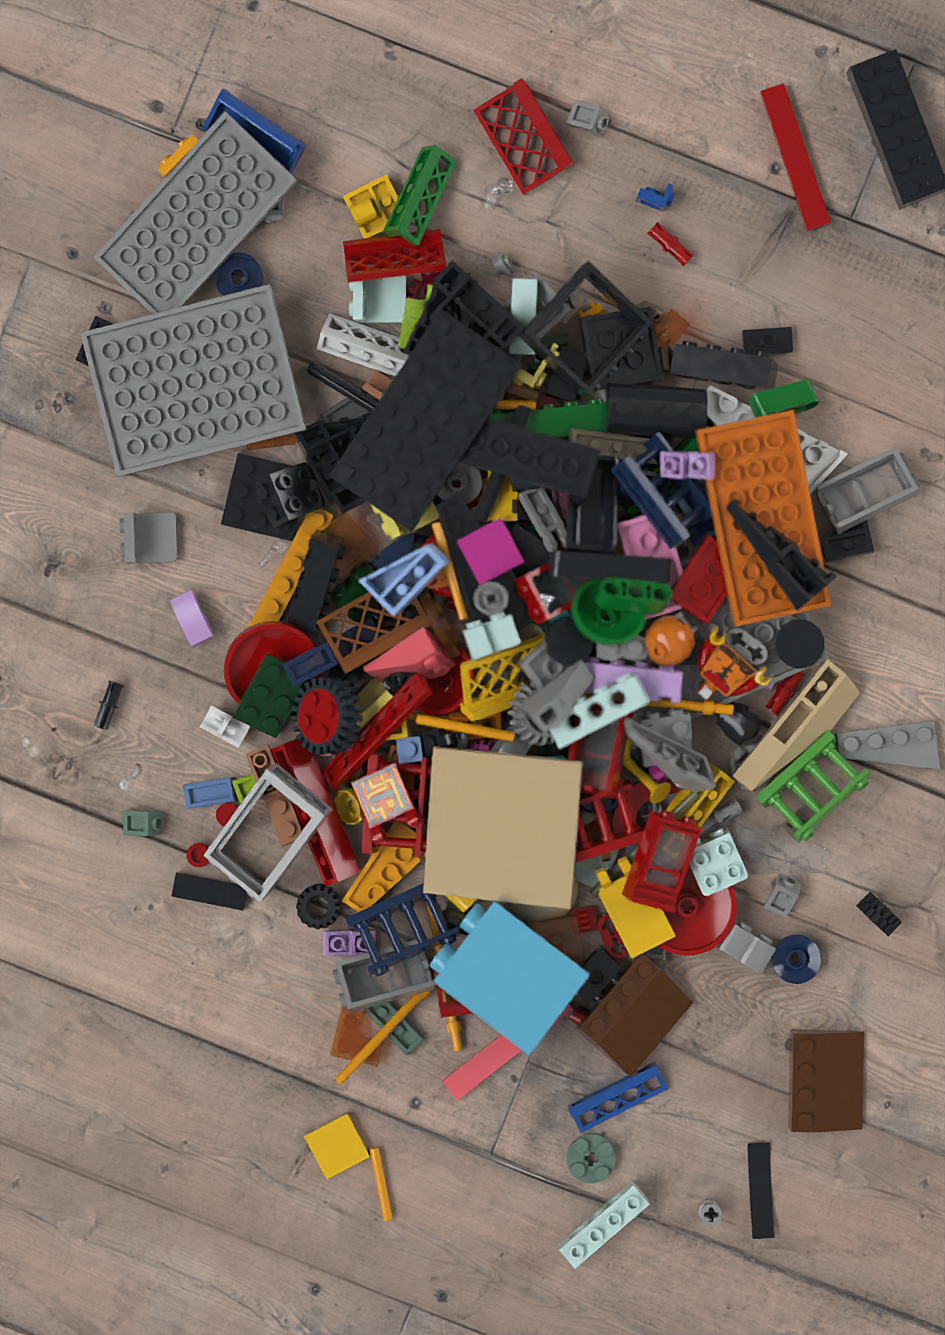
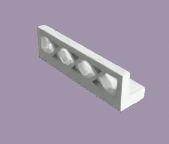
[317,313,409,376]

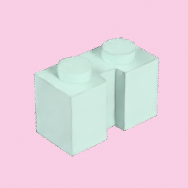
[463,612,521,660]

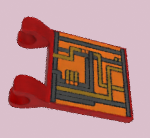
[351,763,422,843]

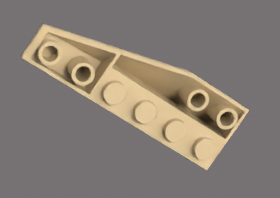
[732,659,860,791]

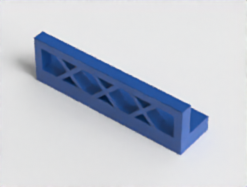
[568,1062,668,1133]

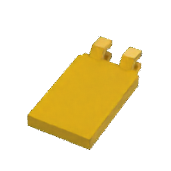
[595,856,676,958]

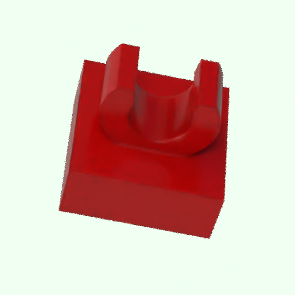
[570,905,598,935]

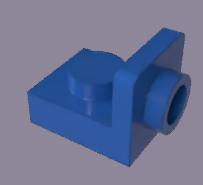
[635,184,675,212]

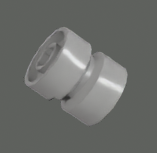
[473,582,508,615]

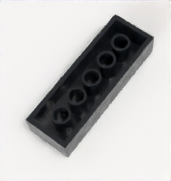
[846,49,945,210]

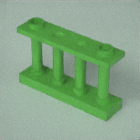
[756,730,871,844]

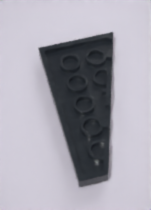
[436,492,534,632]

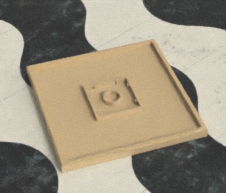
[423,746,583,909]

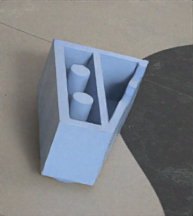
[358,544,451,616]

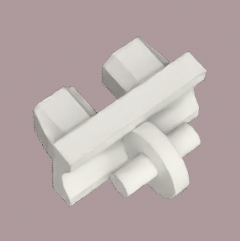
[200,705,251,748]

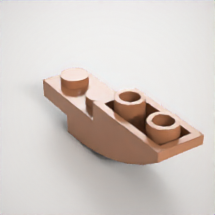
[246,745,303,847]

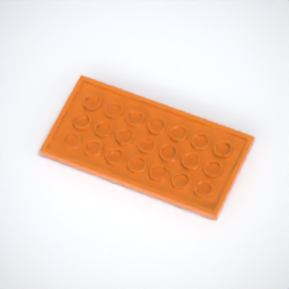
[695,410,831,626]

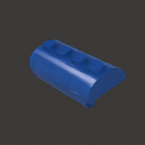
[202,88,306,173]

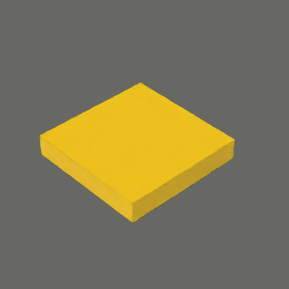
[304,1112,370,1179]

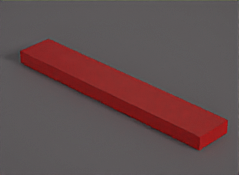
[760,83,831,232]
[322,672,432,790]

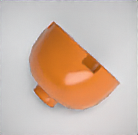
[644,615,695,667]

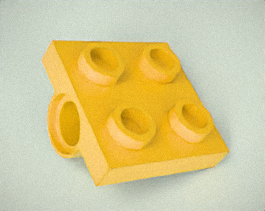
[343,174,398,239]

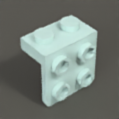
[349,271,407,323]
[689,828,748,896]

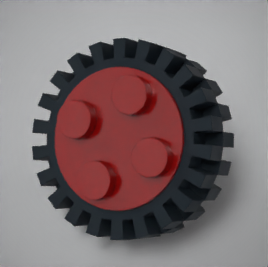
[291,678,363,755]

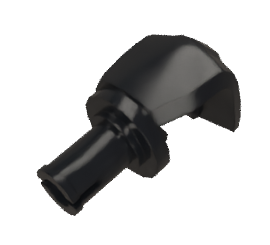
[714,701,762,745]

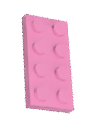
[618,515,683,620]

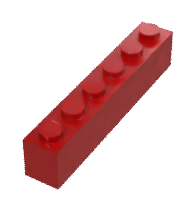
[270,739,361,886]

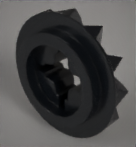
[383,673,413,693]

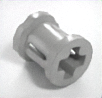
[698,1199,722,1226]

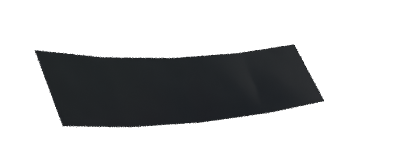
[747,1143,775,1239]

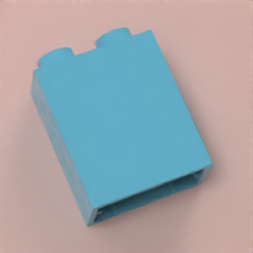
[429,902,590,1056]

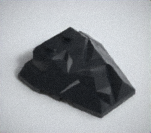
[404,260,526,356]
[295,414,370,514]

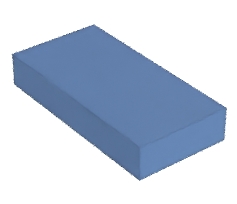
[183,777,236,809]

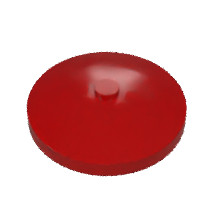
[224,621,322,714]
[646,859,737,956]

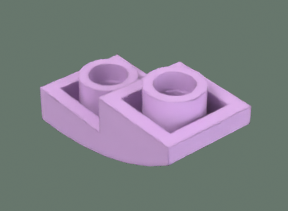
[661,451,715,479]
[170,590,215,648]
[323,930,375,956]

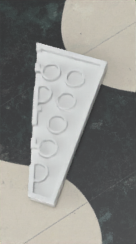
[706,386,848,494]

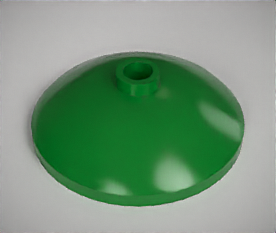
[572,579,646,646]

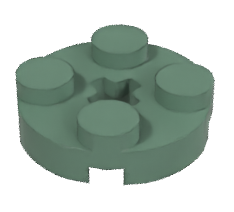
[567,1133,616,1184]

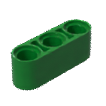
[748,379,820,418]
[595,578,672,614]

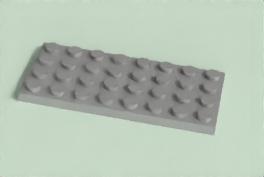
[93,112,298,314]

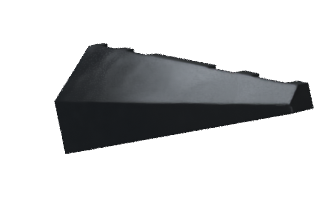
[725,499,837,611]

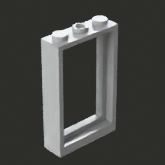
[203,762,333,902]

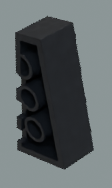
[670,341,779,390]
[286,529,347,634]

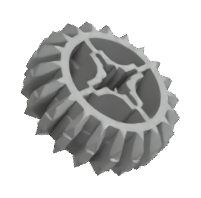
[507,683,572,746]

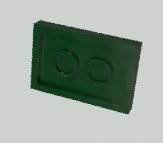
[232,652,309,738]

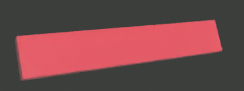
[443,1003,573,1101]

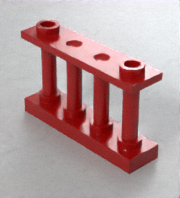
[362,754,432,857]
[575,778,645,863]

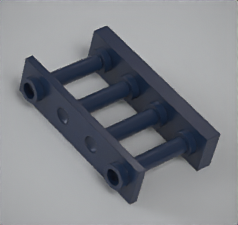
[610,432,712,549]
[345,883,460,976]

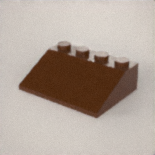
[575,953,693,1078]
[788,1029,864,1133]

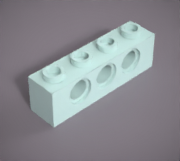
[550,673,651,749]
[558,1181,650,1269]

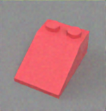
[363,627,456,683]

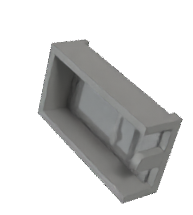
[815,447,920,535]
[332,939,435,1014]

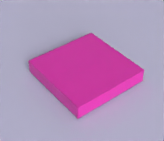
[456,518,524,585]

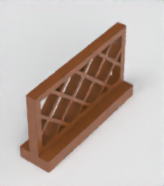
[316,592,433,674]

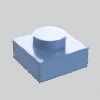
[396,736,425,764]

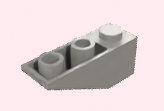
[521,659,594,733]

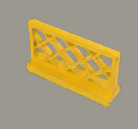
[460,633,546,722]

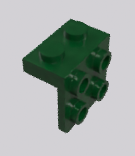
[331,562,382,627]

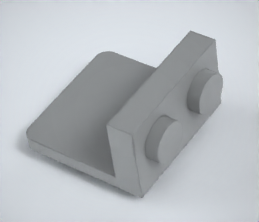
[120,512,178,563]

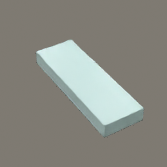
[509,279,538,355]

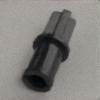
[94,680,124,730]

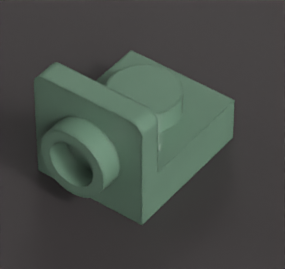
[123,810,163,836]

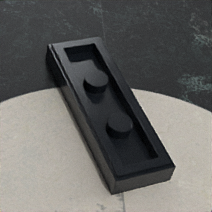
[171,872,247,911]

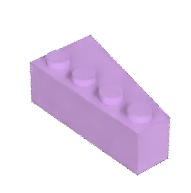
[583,656,683,703]

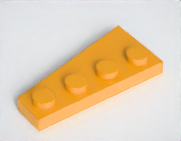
[342,822,426,912]

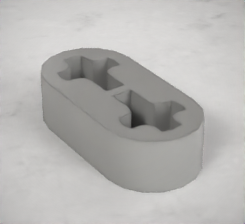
[725,627,768,665]

